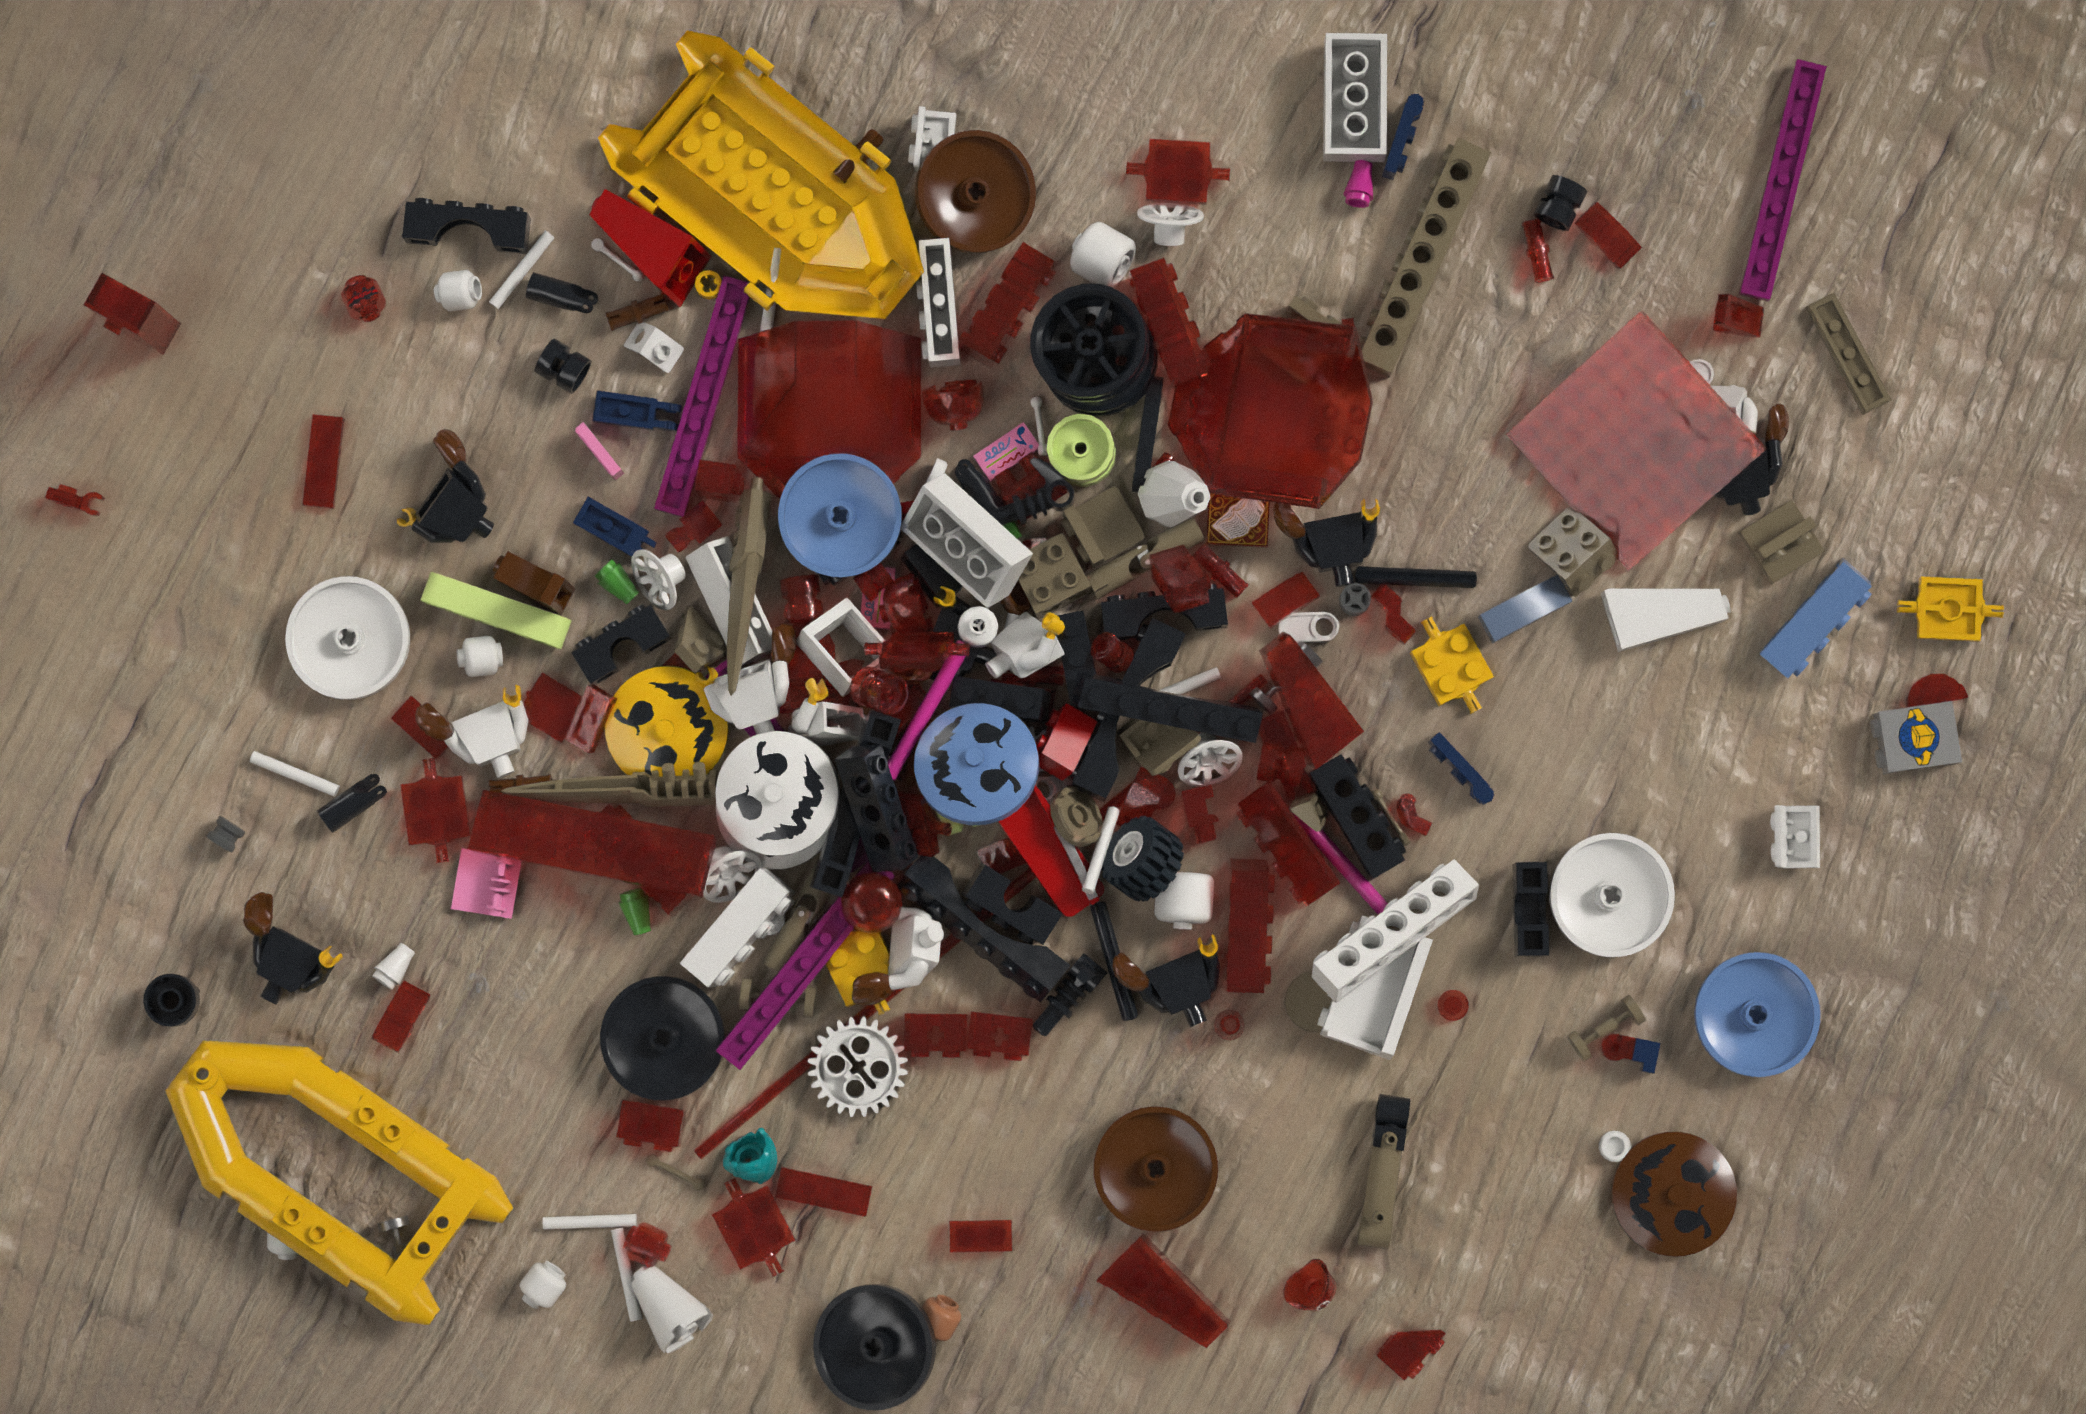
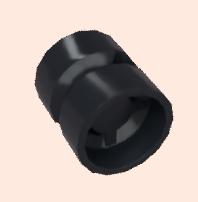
[1533,175,1587,231]
[534,338,592,394]

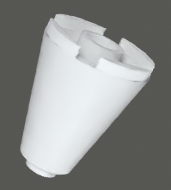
[631,1265,713,1353]

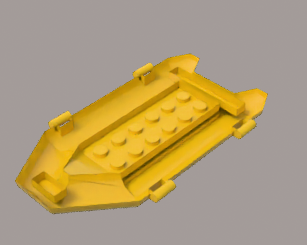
[598,30,924,319]

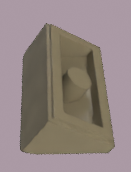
[1289,790,1328,832]

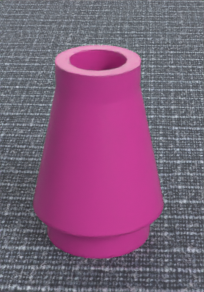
[1343,160,1373,208]

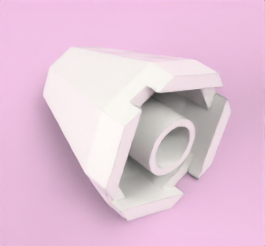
[1138,460,1211,527]

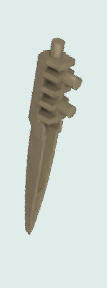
[727,477,771,696]
[501,762,718,807]

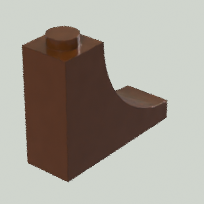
[492,551,576,615]

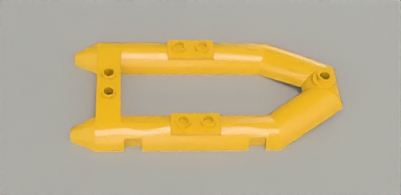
[165,1040,513,1325]

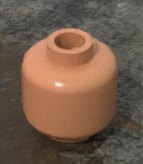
[922,1294,961,1342]

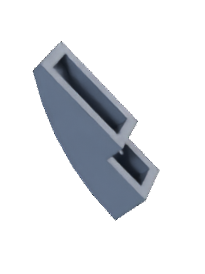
[1478,575,1573,644]

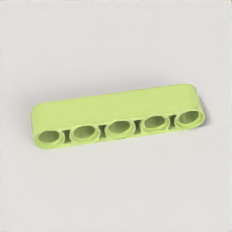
[420,572,572,649]

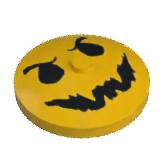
[605,666,729,777]

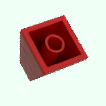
[589,189,712,307]

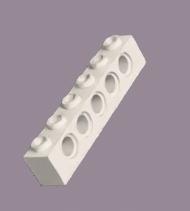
[1312,859,1479,1003]

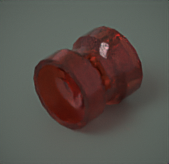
[853,563,895,602]
[1091,632,1134,673]

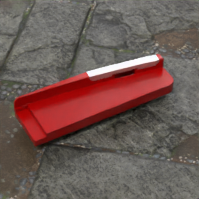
[998,785,1104,917]

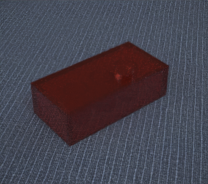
[83,273,181,355]

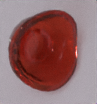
[1283,1259,1337,1312]

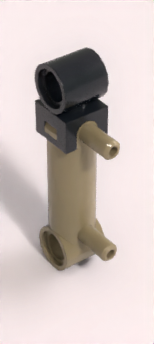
[1357,1094,1410,1250]

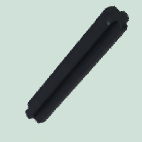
[1355,566,1477,588]
[1090,901,1138,1021]

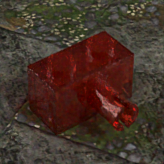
[616,1100,686,1152]

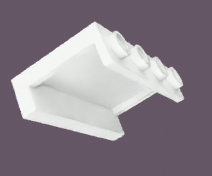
[1317,915,1433,1060]

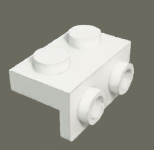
[908,106,956,172]
[1770,805,1820,869]

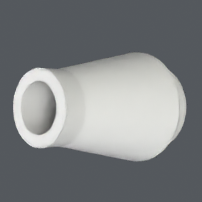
[372,943,415,990]

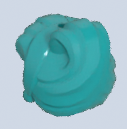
[722,1128,777,1184]

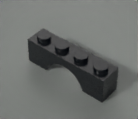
[402,198,531,254]
[1101,584,1228,642]

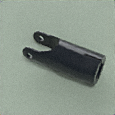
[526,272,598,314]
[955,459,1005,512]
[317,774,387,833]

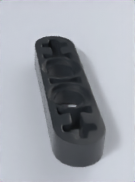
[1131,376,1164,493]

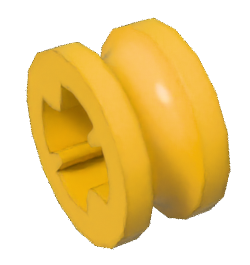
[695,270,722,300]

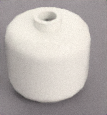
[1070,222,1136,288]
[1154,872,1214,930]

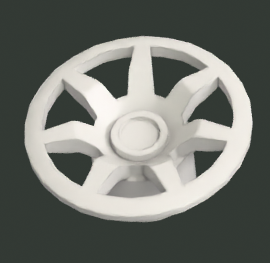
[1137,203,1204,246]
[631,549,685,610]
[1177,733,1243,787]
[700,846,762,903]

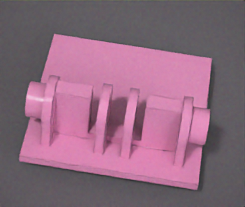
[451,848,522,919]

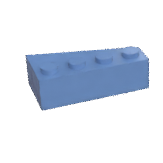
[1760,558,1872,678]

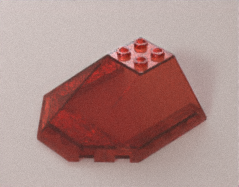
[1167,313,1373,509]
[737,320,921,499]

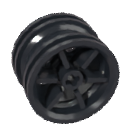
[1030,284,1158,417]

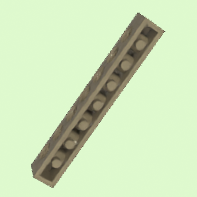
[1354,138,1491,378]

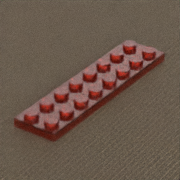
[467,790,717,898]

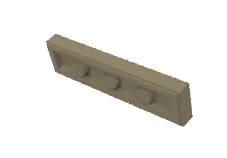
[1806,293,1892,415]

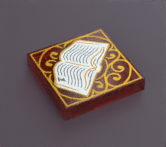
[1206,483,1270,548]

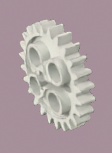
[808,1016,908,1117]

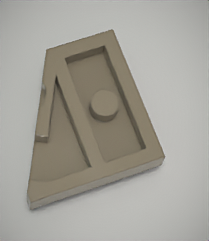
[674,605,727,673]

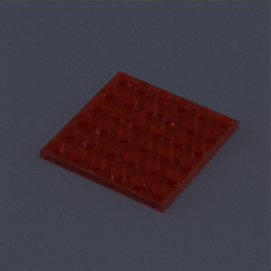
[1506,310,1767,571]

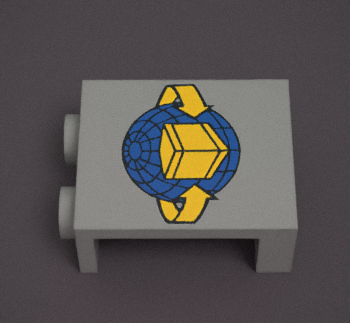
[1870,701,1962,775]

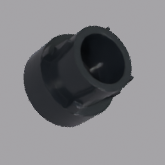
[143,974,200,1027]

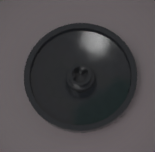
[600,976,725,1101]
[813,1284,936,1411]

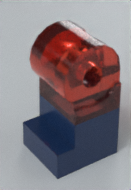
[1599,1034,1661,1074]

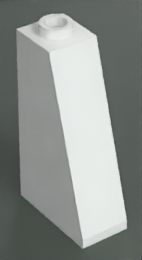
[1601,589,1731,652]

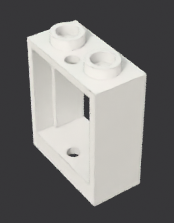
[796,598,895,697]

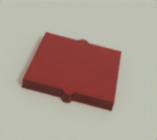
[523,673,588,743]

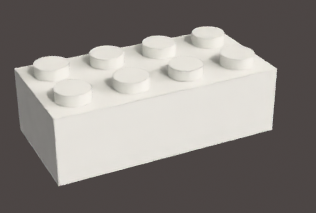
[1323,33,1387,162]
[901,473,1033,608]
[680,868,796,987]

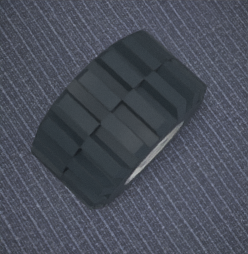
[1101,816,1184,902]

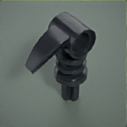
[988,457,1075,526]
[1033,953,1108,1037]

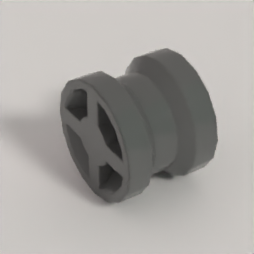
[1339,583,1371,616]
[206,816,246,853]

